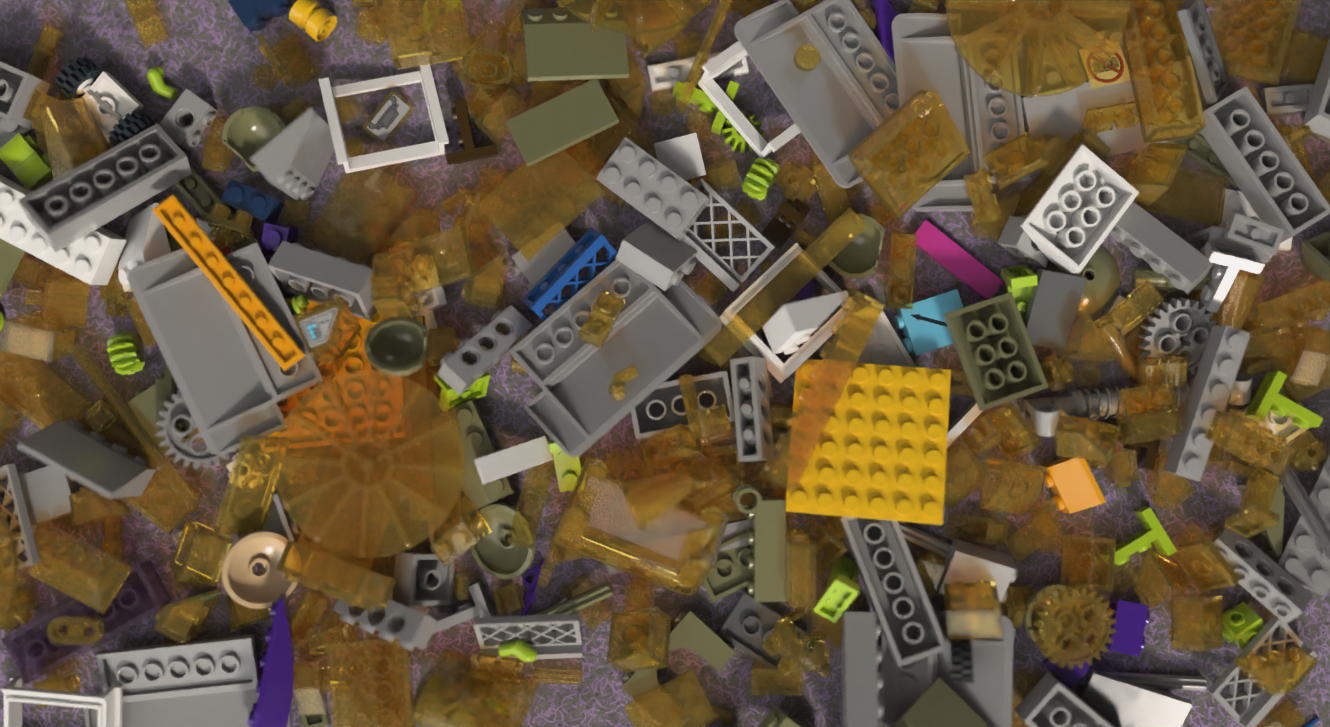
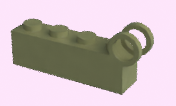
[733,483,786,602]

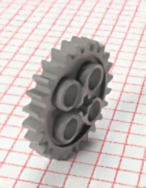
[1138,297,1217,379]
[155,392,237,469]

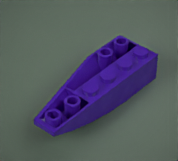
[247,594,295,727]

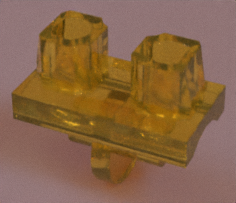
[201,203,254,248]

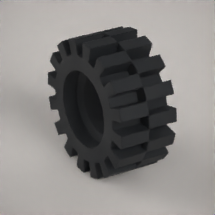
[950,635,974,683]

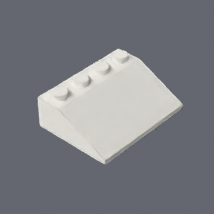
[1020,144,1139,274]

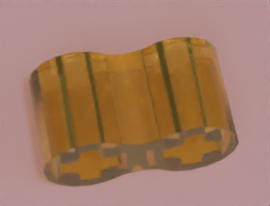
[1137,355,1188,389]

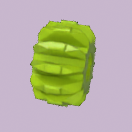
[722,111,764,154]
[742,157,780,200]
[107,332,145,375]

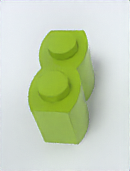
[0,133,59,191]

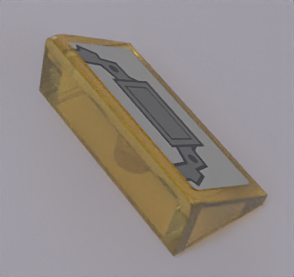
[362,90,415,147]

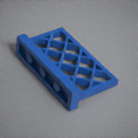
[522,227,617,321]

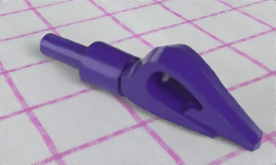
[520,560,544,616]

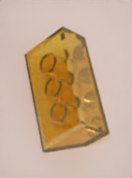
[27,521,133,614]

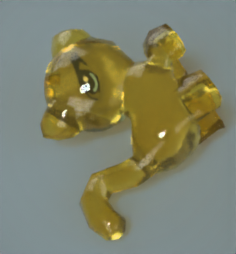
[762,593,831,677]

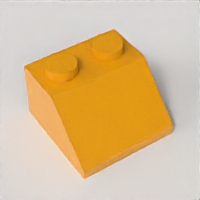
[1041,455,1106,514]

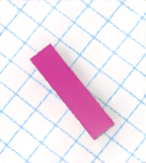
[909,220,1004,300]

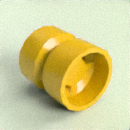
[289,0,337,42]

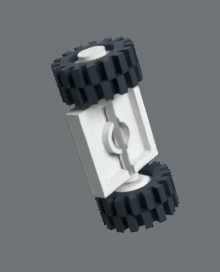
[54,57,156,146]

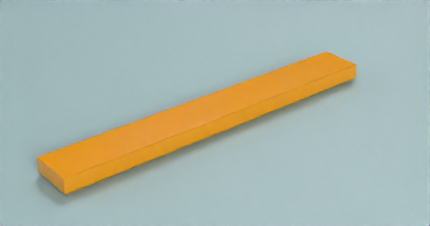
[152,194,306,371]

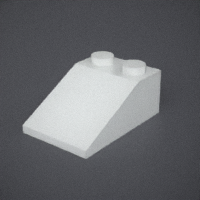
[118,203,171,292]
[762,291,849,355]

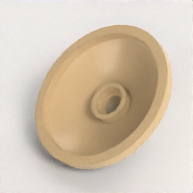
[221,531,301,609]

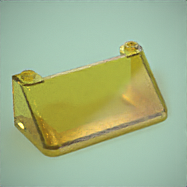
[553,457,730,596]

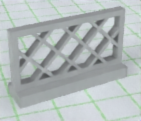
[681,178,776,292]
[0,463,40,576]
[473,614,583,661]
[1208,615,1318,727]

